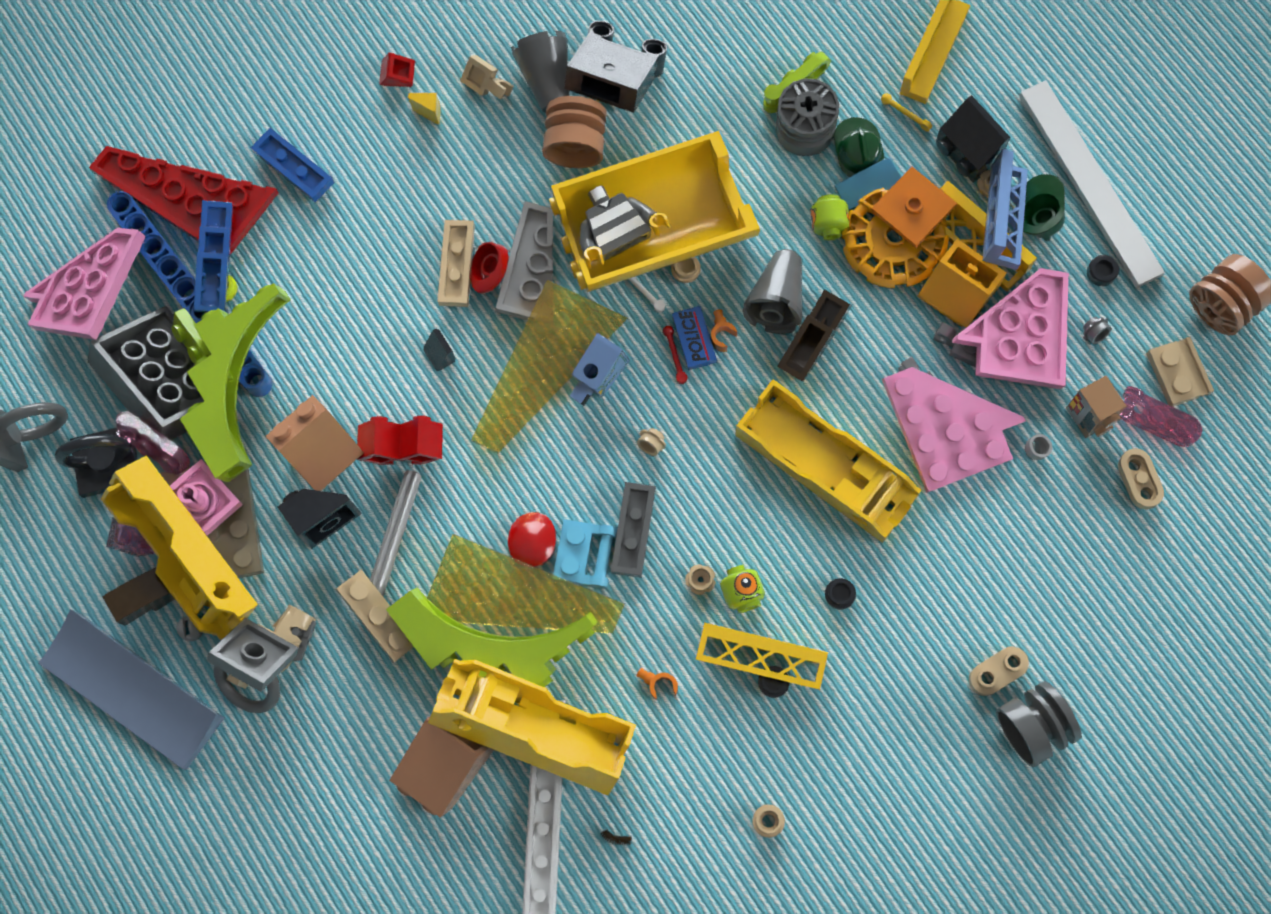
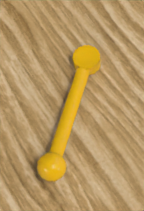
[881,93,933,132]

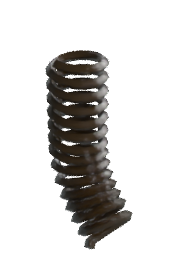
[600,829,632,845]

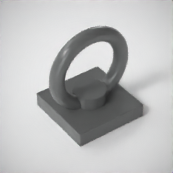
[0,402,68,472]
[207,618,299,713]

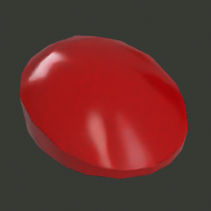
[470,242,509,294]
[507,512,556,567]

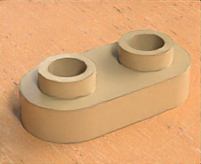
[1118,448,1164,510]
[969,646,1029,696]

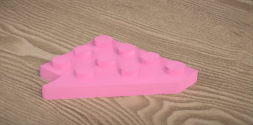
[23,228,146,340]
[952,268,1069,389]
[882,367,1026,493]

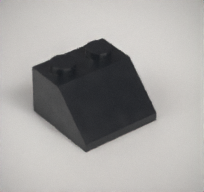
[936,95,1011,183]
[277,489,362,549]

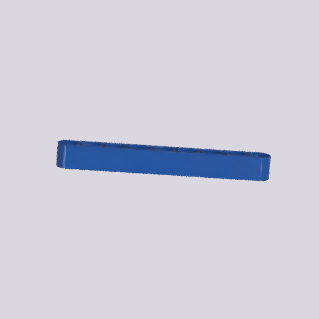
[107,191,272,397]

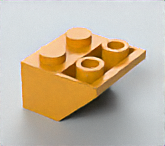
[917,239,1007,327]

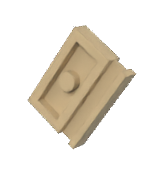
[1146,337,1214,408]

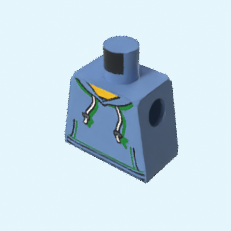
[570,333,630,406]

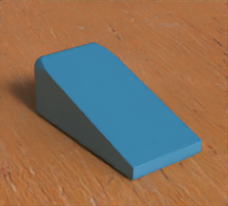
[834,157,901,211]

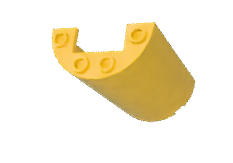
[548,131,760,292]

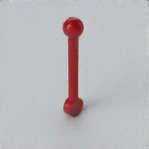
[662,325,688,384]

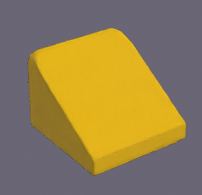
[408,93,441,124]

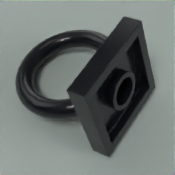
[55,425,138,498]

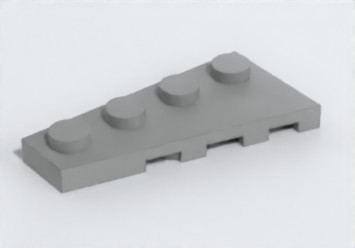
[495,201,553,327]

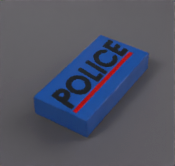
[672,306,717,371]

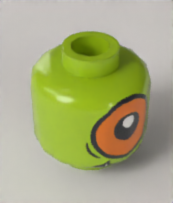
[810,194,850,241]
[720,565,765,613]

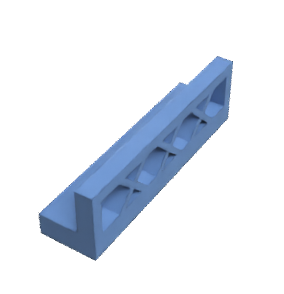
[983,148,1028,270]

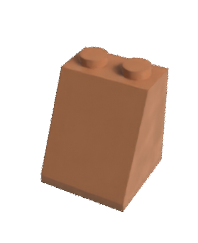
[265,395,364,491]
[389,717,494,818]

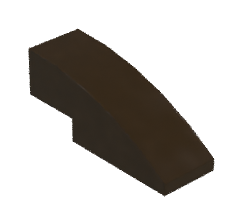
[777,289,852,382]
[102,567,175,626]

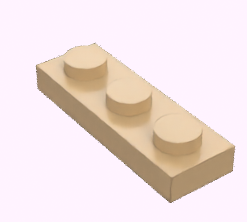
[437,220,475,307]
[335,569,414,663]

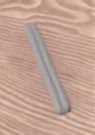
[370,470,422,596]

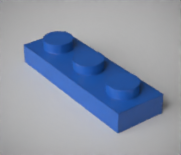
[250,128,335,203]

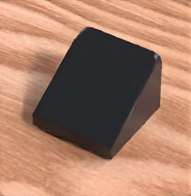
[423,328,456,371]

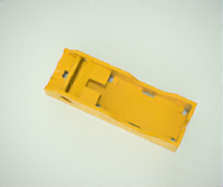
[735,379,921,543]
[101,456,258,640]
[428,659,636,796]

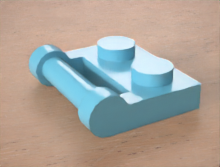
[552,519,618,589]

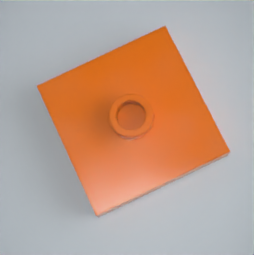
[871,166,957,249]

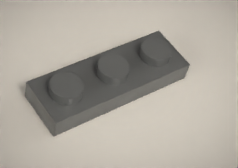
[611,482,656,578]

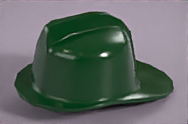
[834,117,884,177]
[1023,174,1065,241]

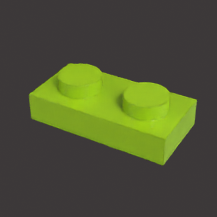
[171,308,211,364]

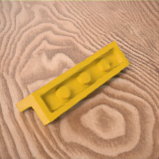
[899,0,971,104]
[940,181,1037,292]
[696,622,828,690]

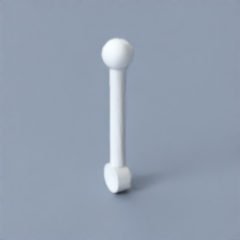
[628,277,665,313]

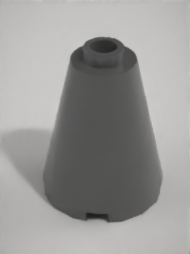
[511,31,569,112]
[742,249,802,334]

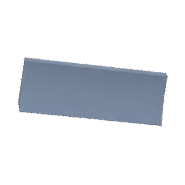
[39,609,225,770]

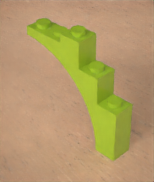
[180,283,291,482]
[386,587,598,688]

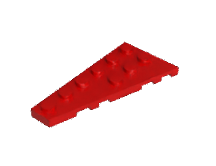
[89,146,279,255]

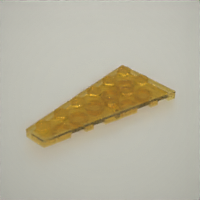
[471,280,628,454]
[427,534,625,633]

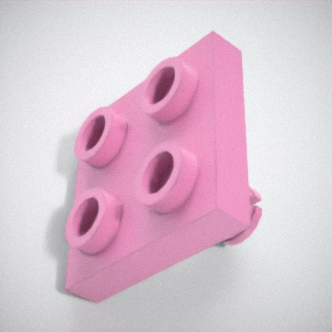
[170,459,243,536]

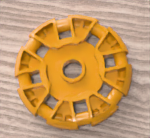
[841,188,949,289]

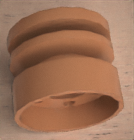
[542,96,607,169]
[1189,254,1271,336]

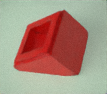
[379,52,415,87]

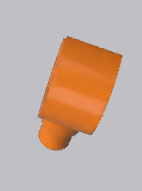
[711,309,737,352]
[636,668,678,700]

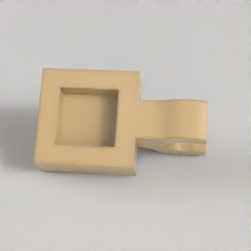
[460,55,514,99]

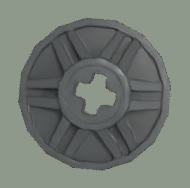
[775,79,839,156]
[996,681,1082,768]

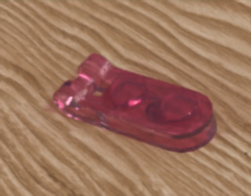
[1119,386,1202,447]
[116,411,190,475]

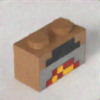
[1066,375,1127,438]

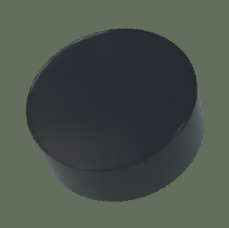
[1087,255,1119,286]

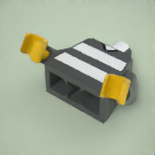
[579,186,671,269]

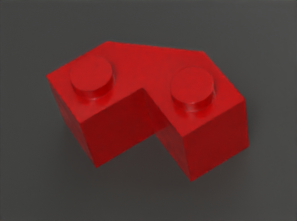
[357,416,443,465]

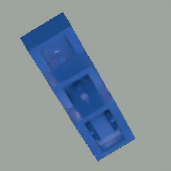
[194,200,233,312]

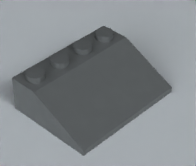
[88,306,204,447]

